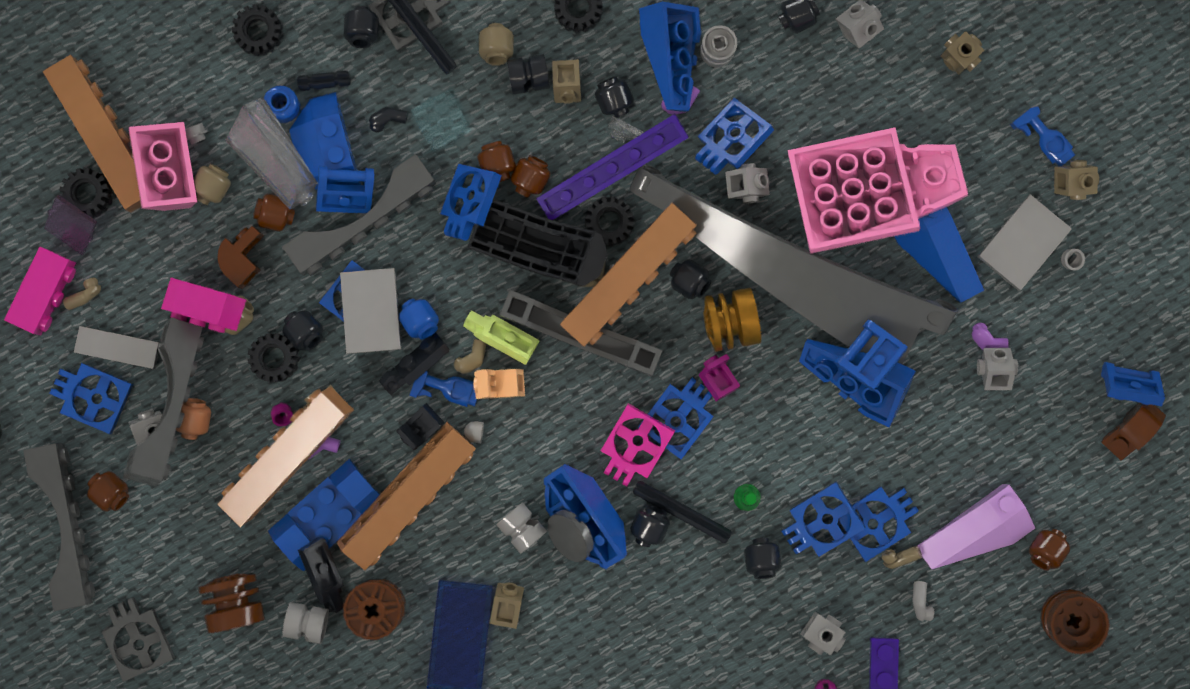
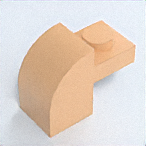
[474,369,525,399]

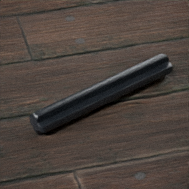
[388,0,457,74]
[633,481,732,543]

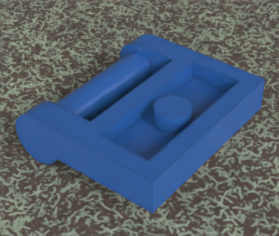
[316,166,374,213]
[834,320,908,392]
[1101,362,1165,406]

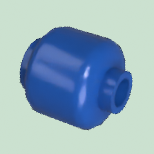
[263,86,300,123]
[399,299,439,340]

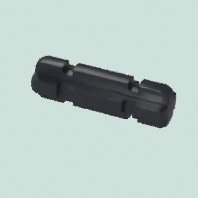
[297,70,351,91]

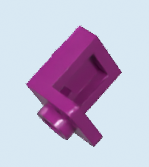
[699,354,740,402]

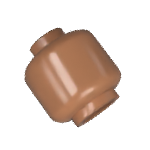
[176,398,211,440]

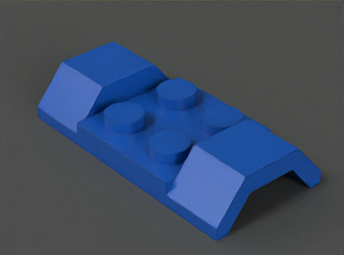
[268,459,380,571]

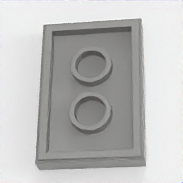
[977,194,1072,291]
[340,268,402,354]

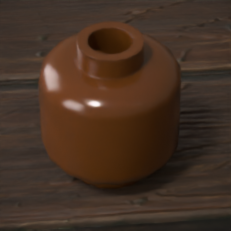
[477,141,516,182]
[511,155,550,197]
[253,193,295,232]
[87,471,129,512]
[1029,529,1070,571]

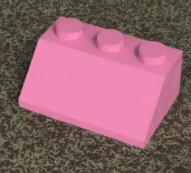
[129,122,197,211]

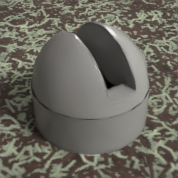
[1061,248,1085,270]
[464,421,484,444]

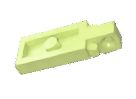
[463,310,539,365]

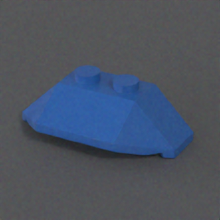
[289,92,361,190]
[544,464,627,569]

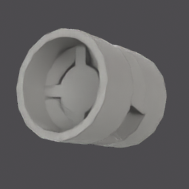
[700,25,737,68]
[496,502,547,554]
[283,602,329,644]

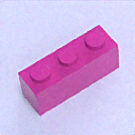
[4,247,76,335]
[161,278,246,333]

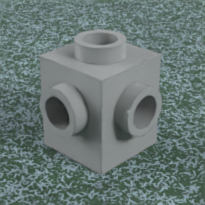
[836,0,884,48]
[725,163,770,204]
[977,348,1018,390]
[128,409,162,445]
[800,612,846,655]

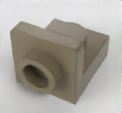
[552,60,581,104]
[490,583,524,629]

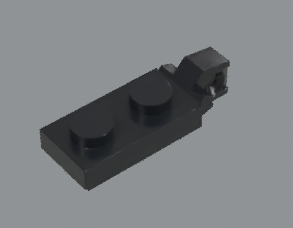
[379,332,450,395]
[298,537,344,613]

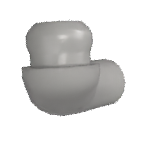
[912,581,934,622]

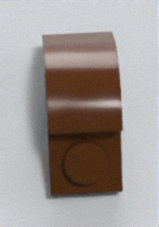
[218,226,264,289]
[1101,402,1166,461]

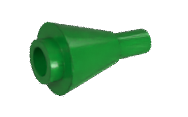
[734,484,761,511]

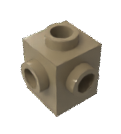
[941,31,985,75]
[1054,160,1099,200]

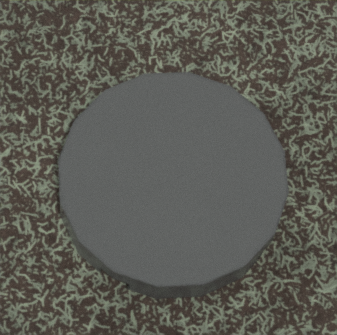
[547,510,594,562]

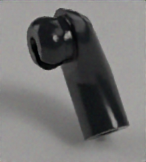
[369,107,408,132]

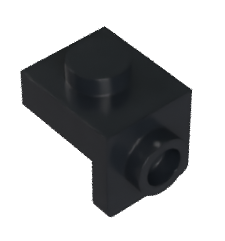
[396,403,445,450]

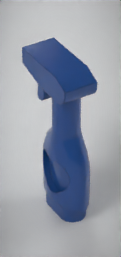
[1010,106,1075,166]
[409,371,477,407]

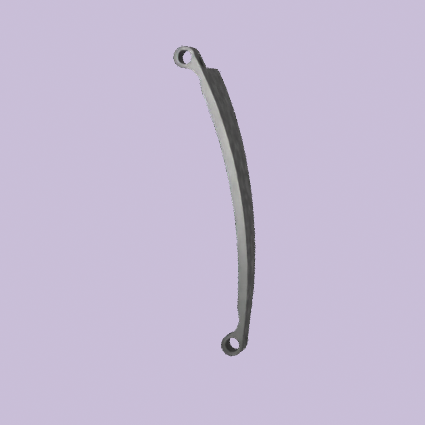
[629,164,958,365]

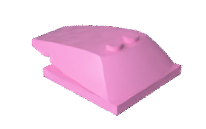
[788,128,968,254]

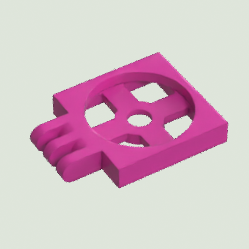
[601,403,675,487]

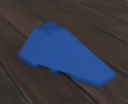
[639,1,701,112]
[894,207,984,303]
[799,339,916,428]

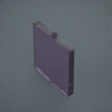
[44,195,97,255]

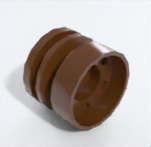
[198,573,265,633]
[344,579,405,640]
[1040,589,1109,655]

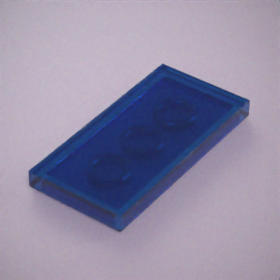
[427,579,493,689]

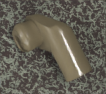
[63,278,101,310]
[454,339,487,374]
[882,545,922,569]

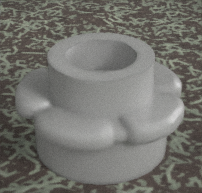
[185,122,208,144]

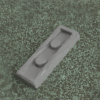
[74,326,159,369]

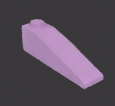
[917,484,1035,569]

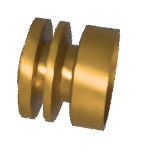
[703,288,761,352]

